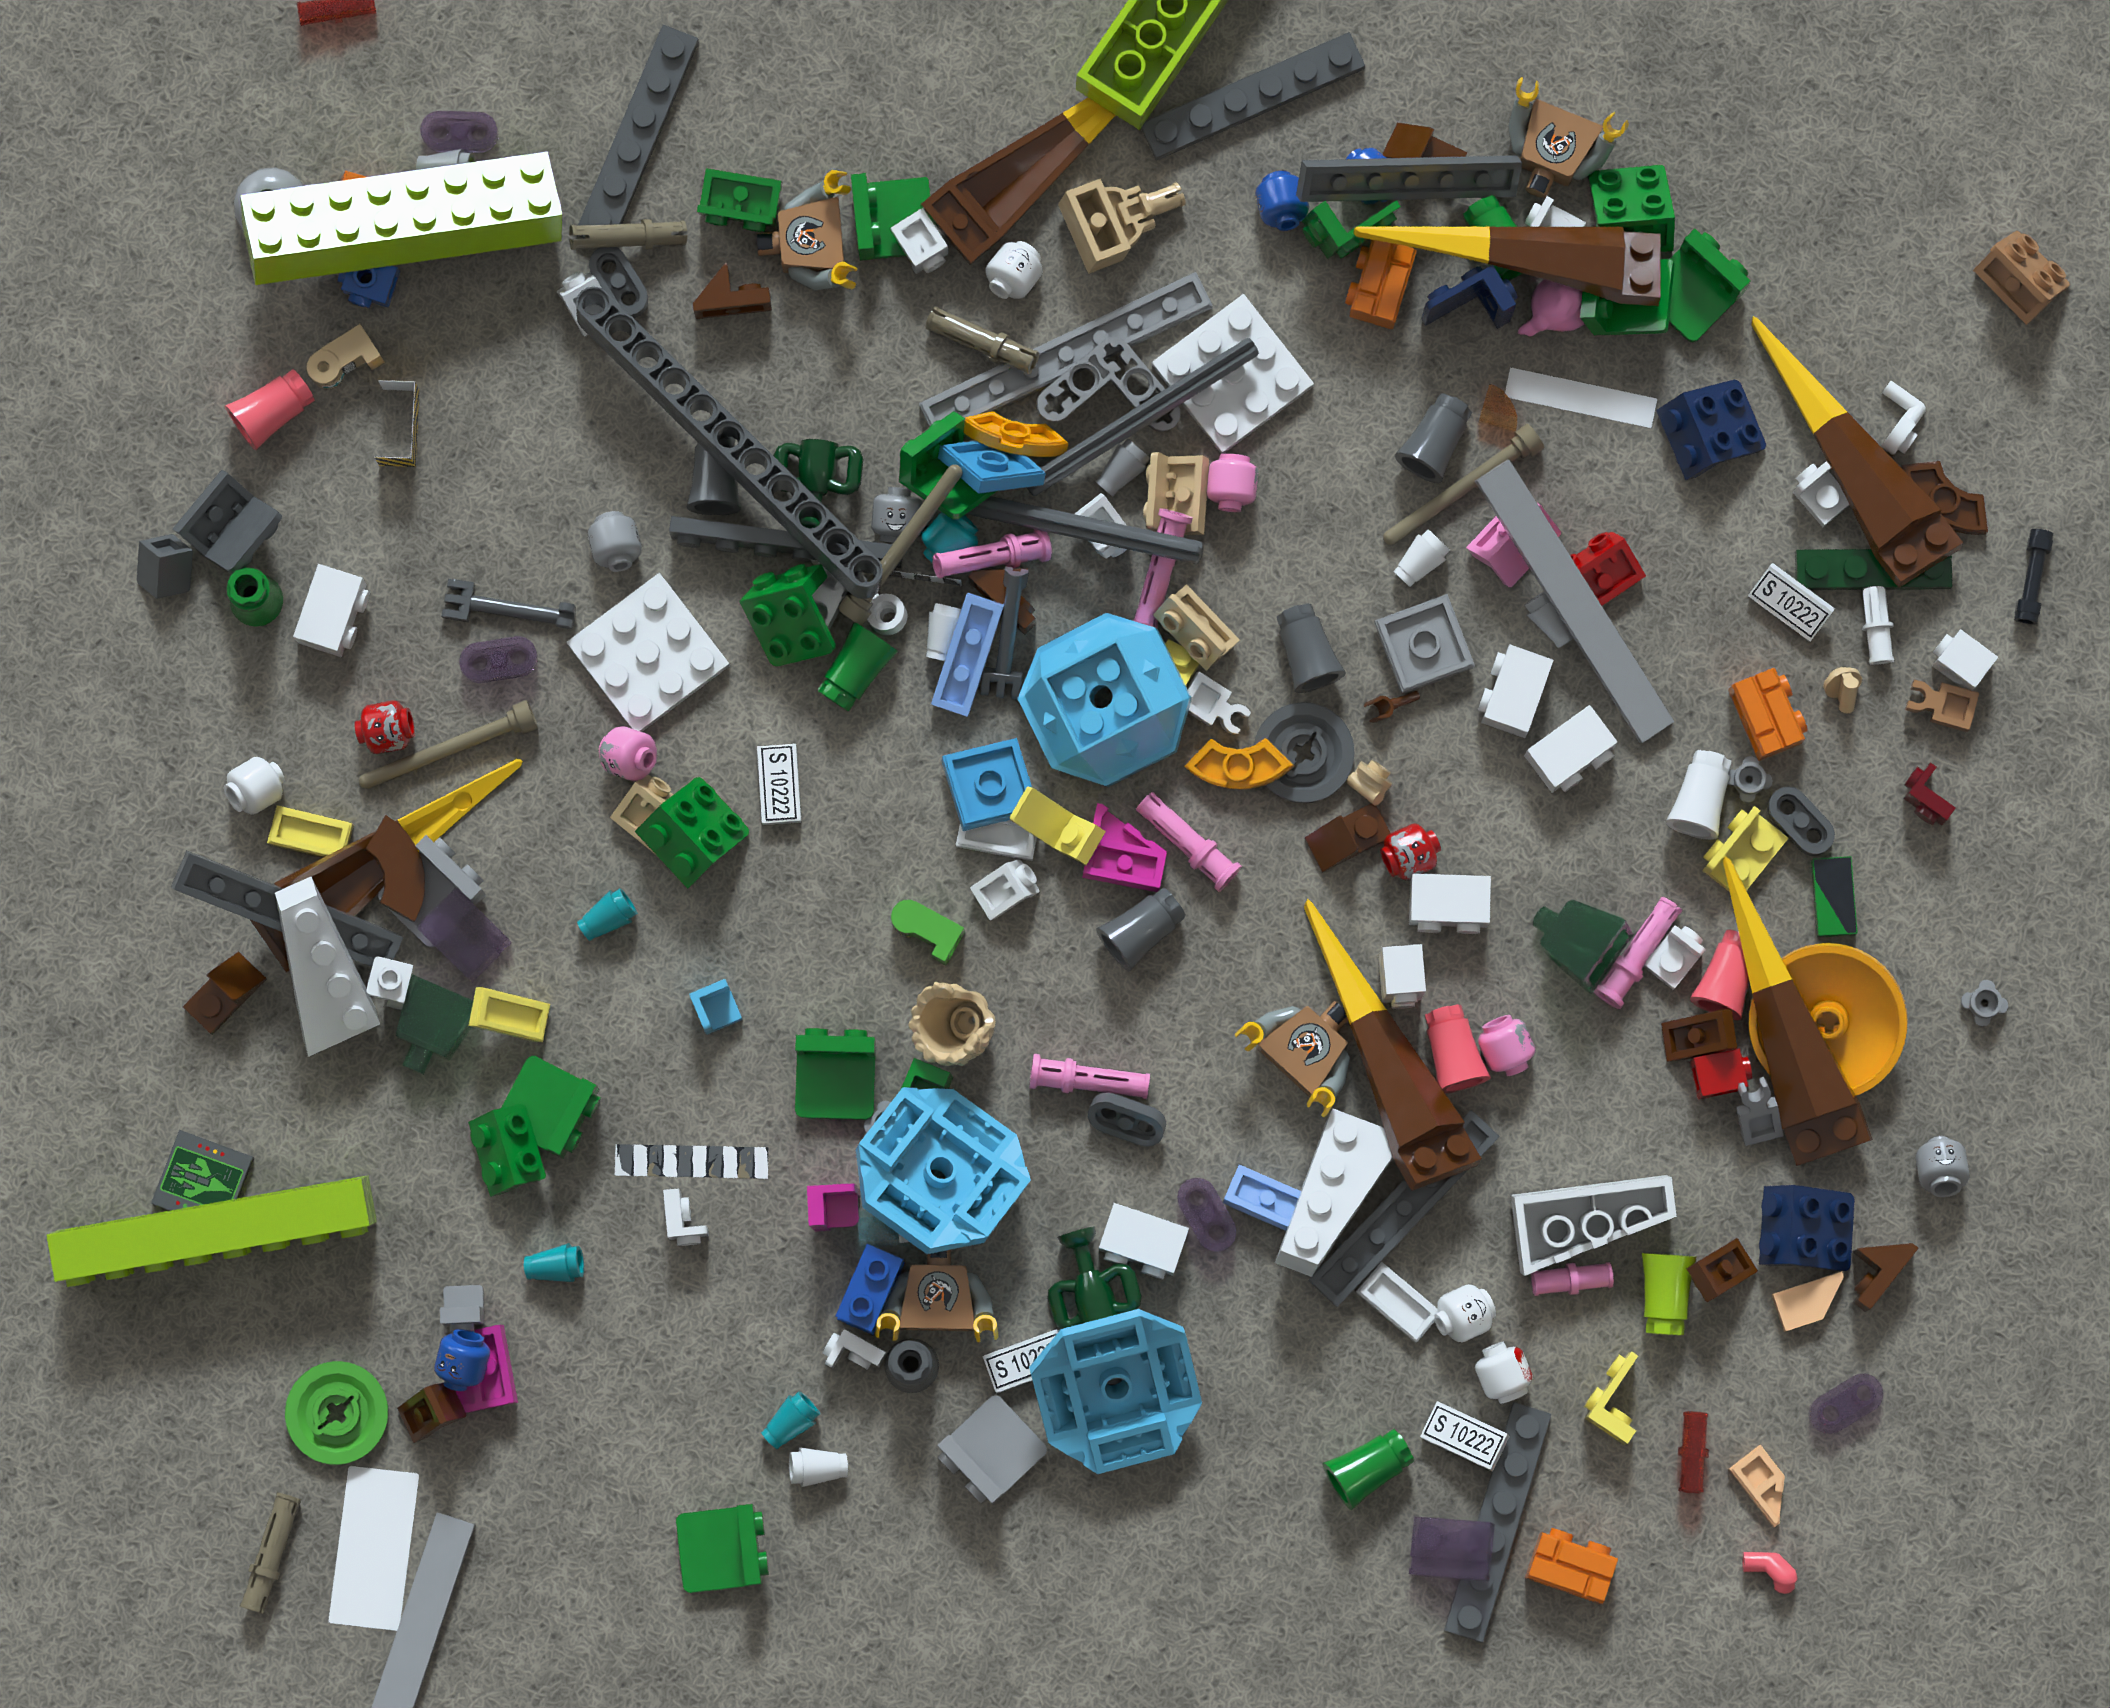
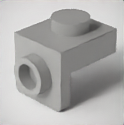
[440,1285,485,1333]

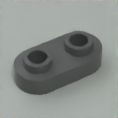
[589,247,648,318]
[1767,787,1835,856]
[1088,1093,1166,1147]

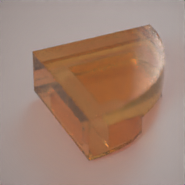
[1478,384,1517,432]

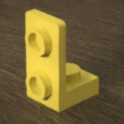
[1010,787,1106,865]
[1584,1351,1638,1445]

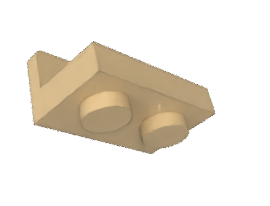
[1143,452,1209,535]
[1153,584,1240,671]

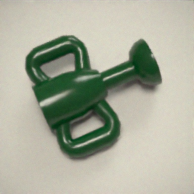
[773,439,864,529]
[1047,1227,1142,1330]

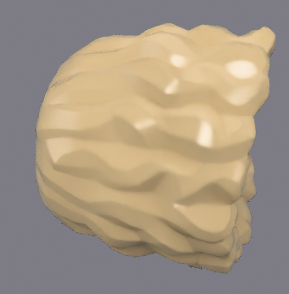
[908,982,995,1066]

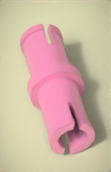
[1531,1262,1614,1296]

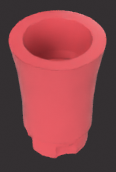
[225,369,315,450]
[1690,930,1750,1020]
[1425,1004,1491,1093]

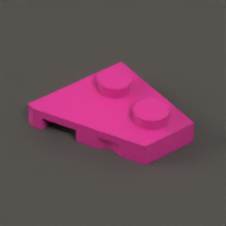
[1082,803,1167,892]
[456,1324,518,1413]

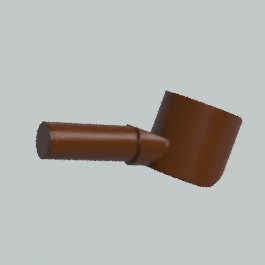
[1364,691,1420,723]

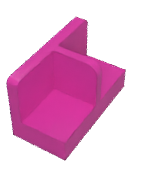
[807,1183,860,1232]

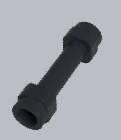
[2014,529,2054,625]

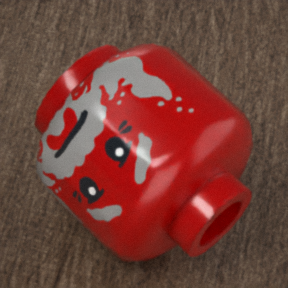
[355,700,415,754]
[1380,823,1441,881]

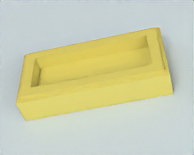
[267,805,354,858]
[468,987,550,1042]

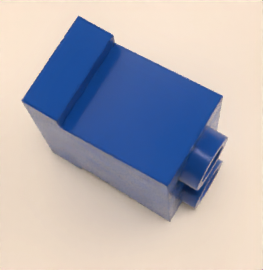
[835,1244,905,1336]

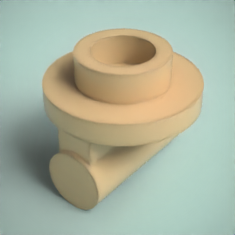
[1823,667,1862,713]
[1346,760,1392,806]

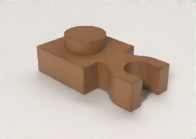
[1905,679,1979,732]

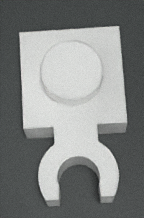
[1187,672,1251,734]

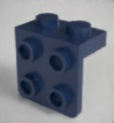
[1421,265,1518,329]
[1656,379,1766,480]
[1759,1185,1855,1271]

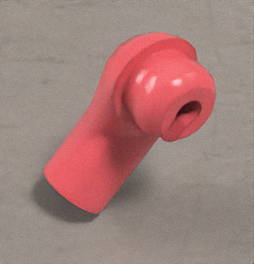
[1743,1552,1797,1594]

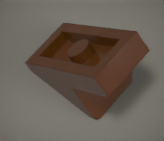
[1382,122,1467,158]
[693,263,772,319]
[968,569,1036,635]
[1305,803,1390,873]
[183,951,267,1035]
[1661,1009,1737,1062]
[1686,1238,1758,1302]
[1852,1243,1919,1312]
[397,1382,467,1443]

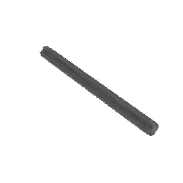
[1026,338,1259,496]
[967,496,1203,564]

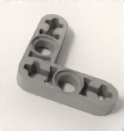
[1036,337,1180,432]

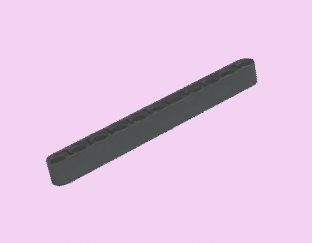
[576,286,883,599]

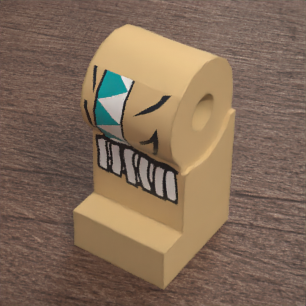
[307,324,385,389]

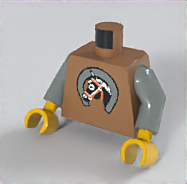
[1508,77,1629,198]
[757,170,857,291]
[1235,1001,1350,1117]
[875,1250,999,1342]

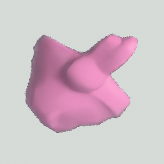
[1518,279,1584,337]

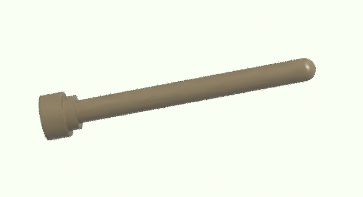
[1383,423,1545,545]
[838,464,963,626]
[359,700,538,789]

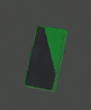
[1811,856,1858,938]

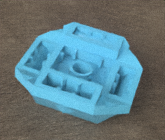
[1018,613,1192,787]
[856,1087,1031,1254]
[1029,1309,1202,1474]

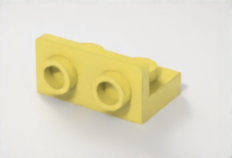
[1702,806,1789,892]

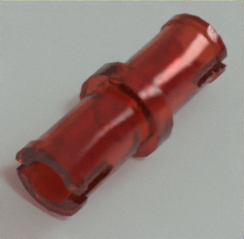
[296,0,377,27]
[1678,1411,1709,1494]

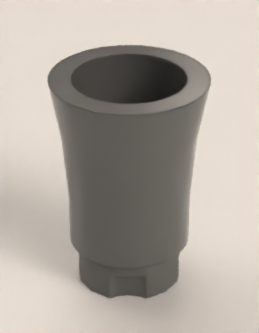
[1395,393,1472,483]
[687,437,741,515]
[1277,603,1346,693]
[1096,888,1186,972]
[884,1338,939,1393]

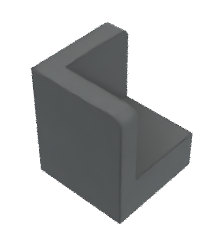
[137,534,193,599]

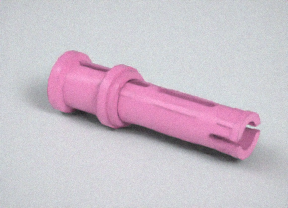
[1133,508,1193,629]
[933,529,1052,578]
[1136,792,1242,892]
[1592,897,1682,1009]
[1029,1054,1150,1099]

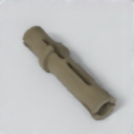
[569,219,687,250]
[925,307,1039,374]
[240,1492,301,1614]

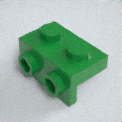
[697,168,783,232]
[468,1104,546,1197]

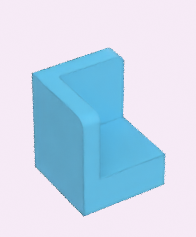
[689,979,743,1035]

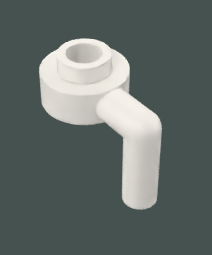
[1881,381,1926,456]
[854,571,908,635]

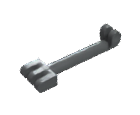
[980,567,1029,700]
[441,579,576,629]

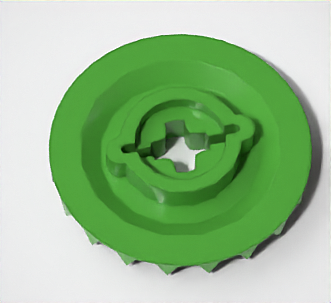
[285,1361,389,1465]

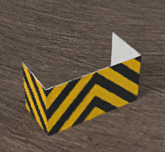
[375,380,419,467]

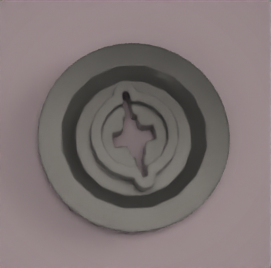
[1254,702,1355,804]

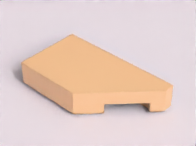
[1772,1271,1844,1332]
[1728,1445,1785,1528]

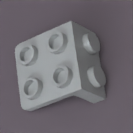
[378,835,486,947]
[937,1395,1047,1505]

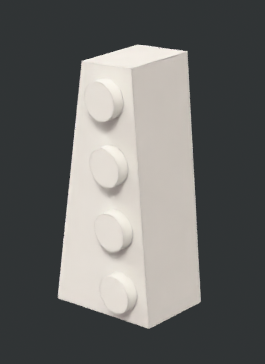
[275,877,380,1057]
[1275,1108,1393,1277]
[1510,1175,1677,1276]

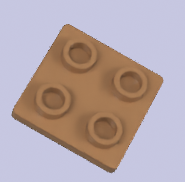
[1973,230,2070,325]

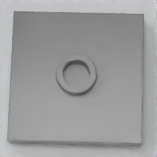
[1374,594,1475,694]

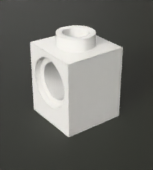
[1932,629,1998,691]

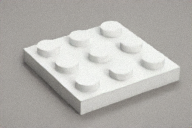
[1152,294,1314,454]
[566,573,730,732]

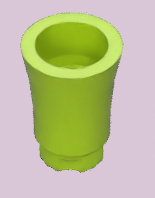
[1641,1253,1697,1335]

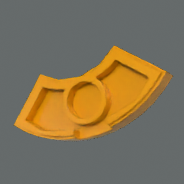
[964,411,1068,457]
[1184,738,1294,790]

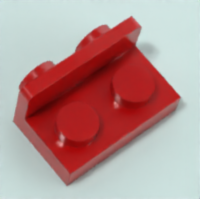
[1570,532,1646,606]

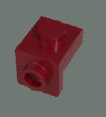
[1903,762,1956,826]

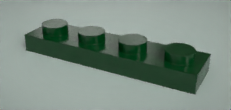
[1795,549,1953,590]

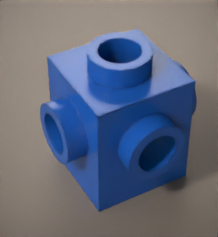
[338,266,401,309]

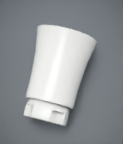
[1665,750,1731,840]

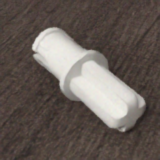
[1862,586,1894,665]

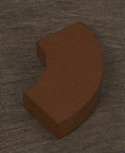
[1901,461,1988,535]
[365,815,425,922]

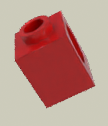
[1690,1048,1752,1100]

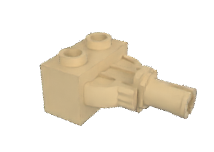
[1058,178,1186,274]

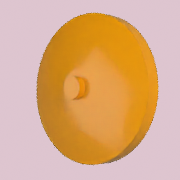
[1749,943,1908,1096]

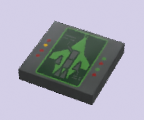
[151,1130,254,1210]

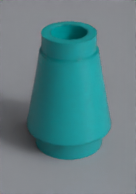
[577,888,638,941]
[524,1243,584,1282]
[761,1391,820,1449]

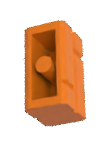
[1345,240,1417,329]
[1728,668,1808,761]
[1525,1528,1618,1604]

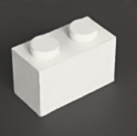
[293,564,370,657]
[1478,644,1554,738]
[1524,705,1618,793]
[1409,874,1491,934]
[1378,944,1426,1009]
[1099,1203,1189,1279]

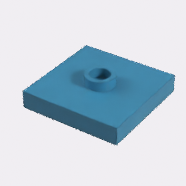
[938,441,1046,493]
[941,738,1032,831]

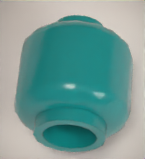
[921,512,979,563]

